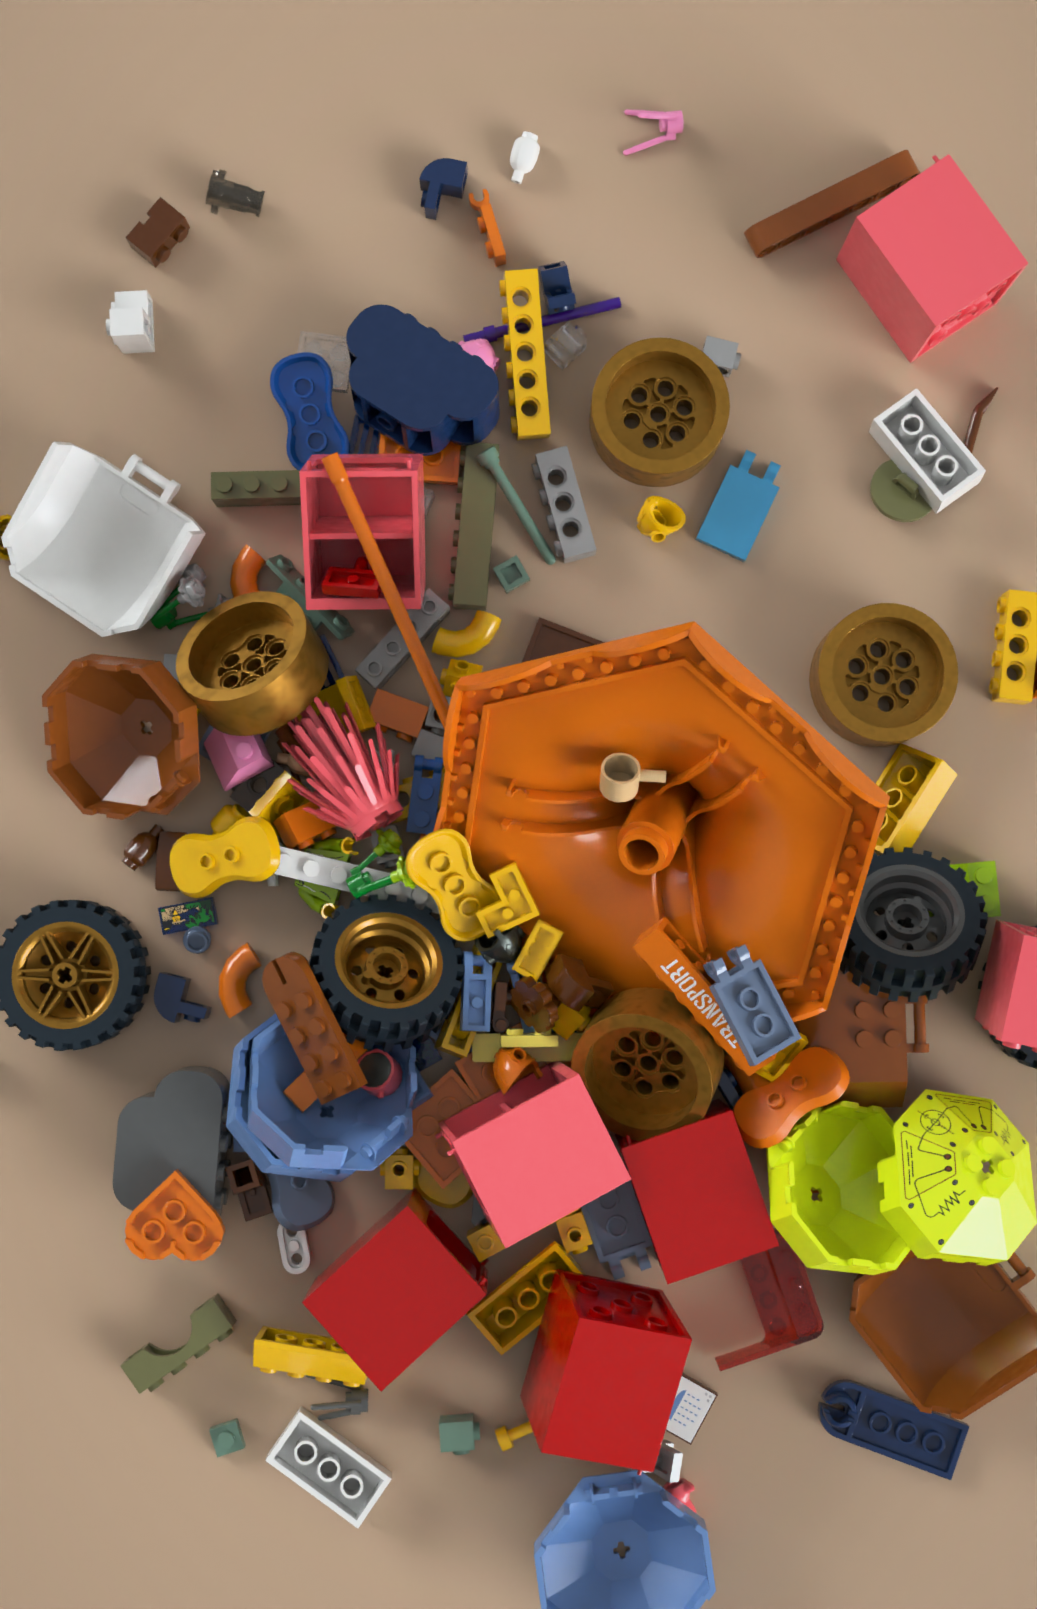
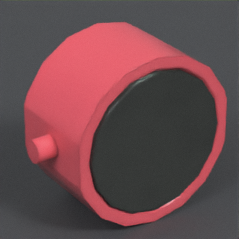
[357,1048,403,1099]

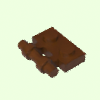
[491,980,512,1033]

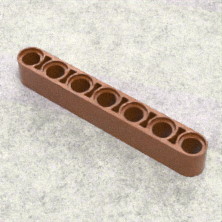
[744,150,920,258]

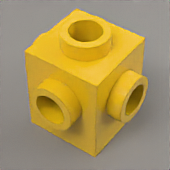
[439,659,483,697]
[380,1147,420,1190]

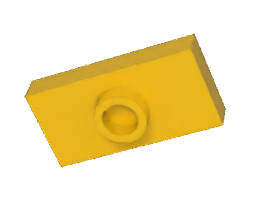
[512,918,564,983]

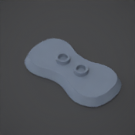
[266,1173,335,1231]

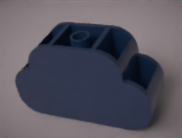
[346,305,500,456]

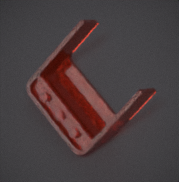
[715,1228,824,1371]

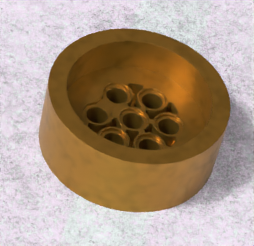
[589,338,730,487]
[176,591,329,736]
[809,603,958,747]
[571,987,724,1141]

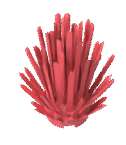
[281,697,404,841]

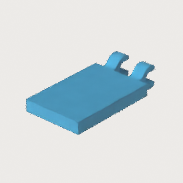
[695,450,781,562]

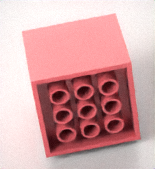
[975,920,1037,1053]

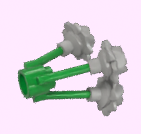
[150,563,231,630]

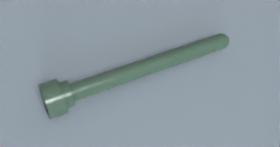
[476,445,556,565]

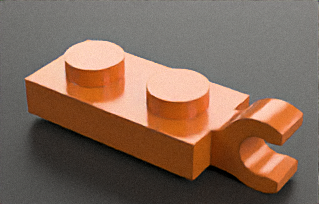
[469,189,506,267]

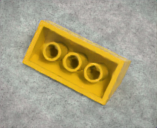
[874,743,957,856]
[466,1241,585,1356]
[253,1326,367,1387]

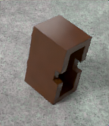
[125,197,190,268]

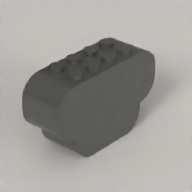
[113,1066,233,1216]

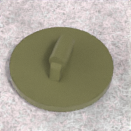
[870,459,932,522]

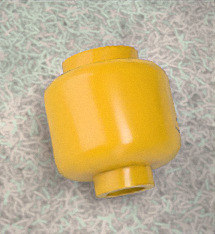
[210,804,251,835]

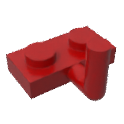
[321,557,382,599]

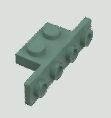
[266,554,355,640]

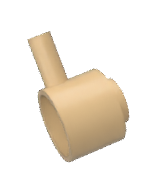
[599,753,666,802]

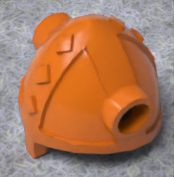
[493,1047,543,1095]

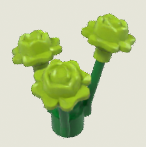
[346,828,416,899]

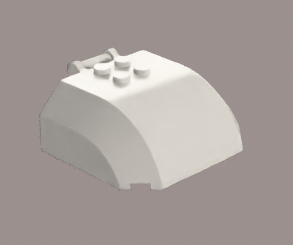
[1,442,206,637]

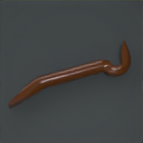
[964,387,998,453]

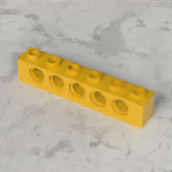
[499,269,551,441]

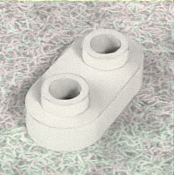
[277,1224,311,1274]

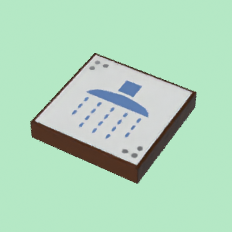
[666,1373,718,1445]

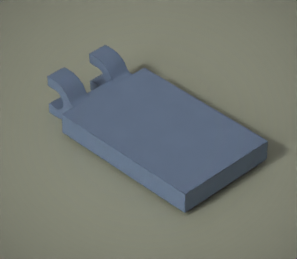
[703,944,801,1066]
[581,1164,653,1280]

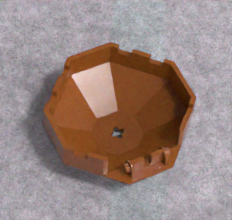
[42,654,201,820]

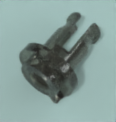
[206,169,265,217]

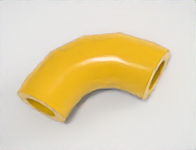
[432,610,502,658]

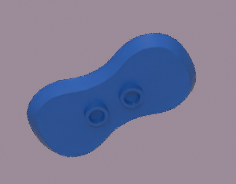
[270,352,349,470]

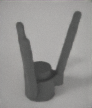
[306,1375,368,1421]

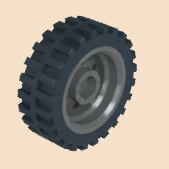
[839,847,988,1002]

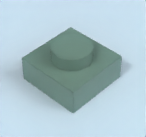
[493,555,530,594]
[209,1418,246,1457]

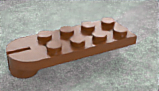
[262,952,368,1105]

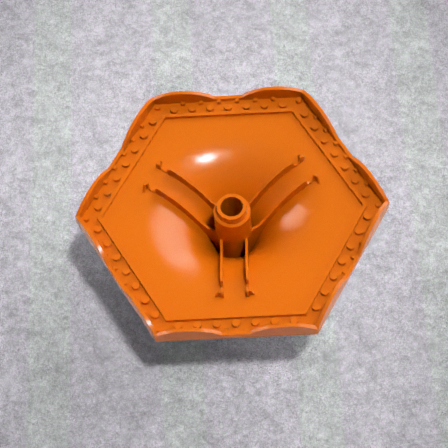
[433,621,890,1041]

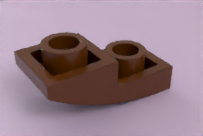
[155,831,188,892]

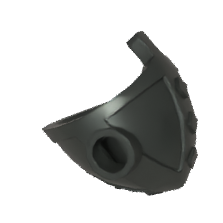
[475,925,526,966]

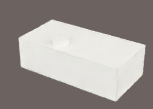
[869,388,986,514]
[265,1406,392,1528]

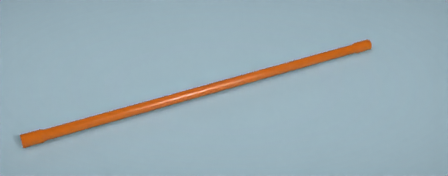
[321,452,449,730]

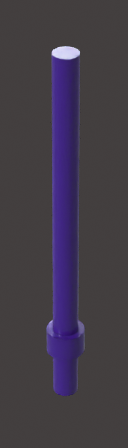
[463,297,621,343]

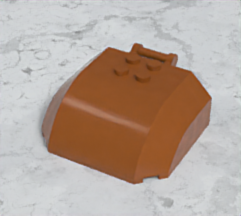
[783,969,929,1108]
[849,1250,1037,1420]

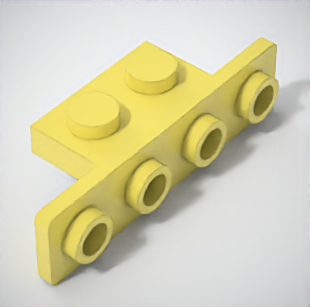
[472,1028,583,1062]

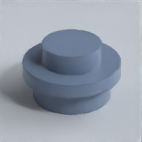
[183,926,211,954]

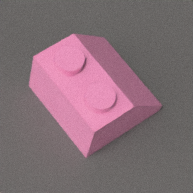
[204,728,274,791]

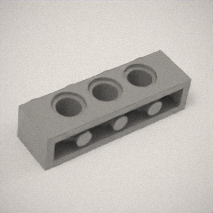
[531,446,597,564]
[355,588,450,691]

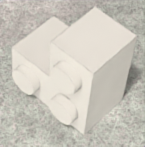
[106,290,155,354]

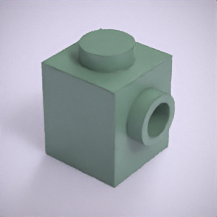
[439,1413,480,1455]

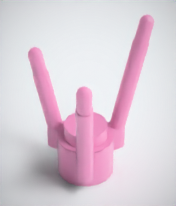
[623,109,684,156]

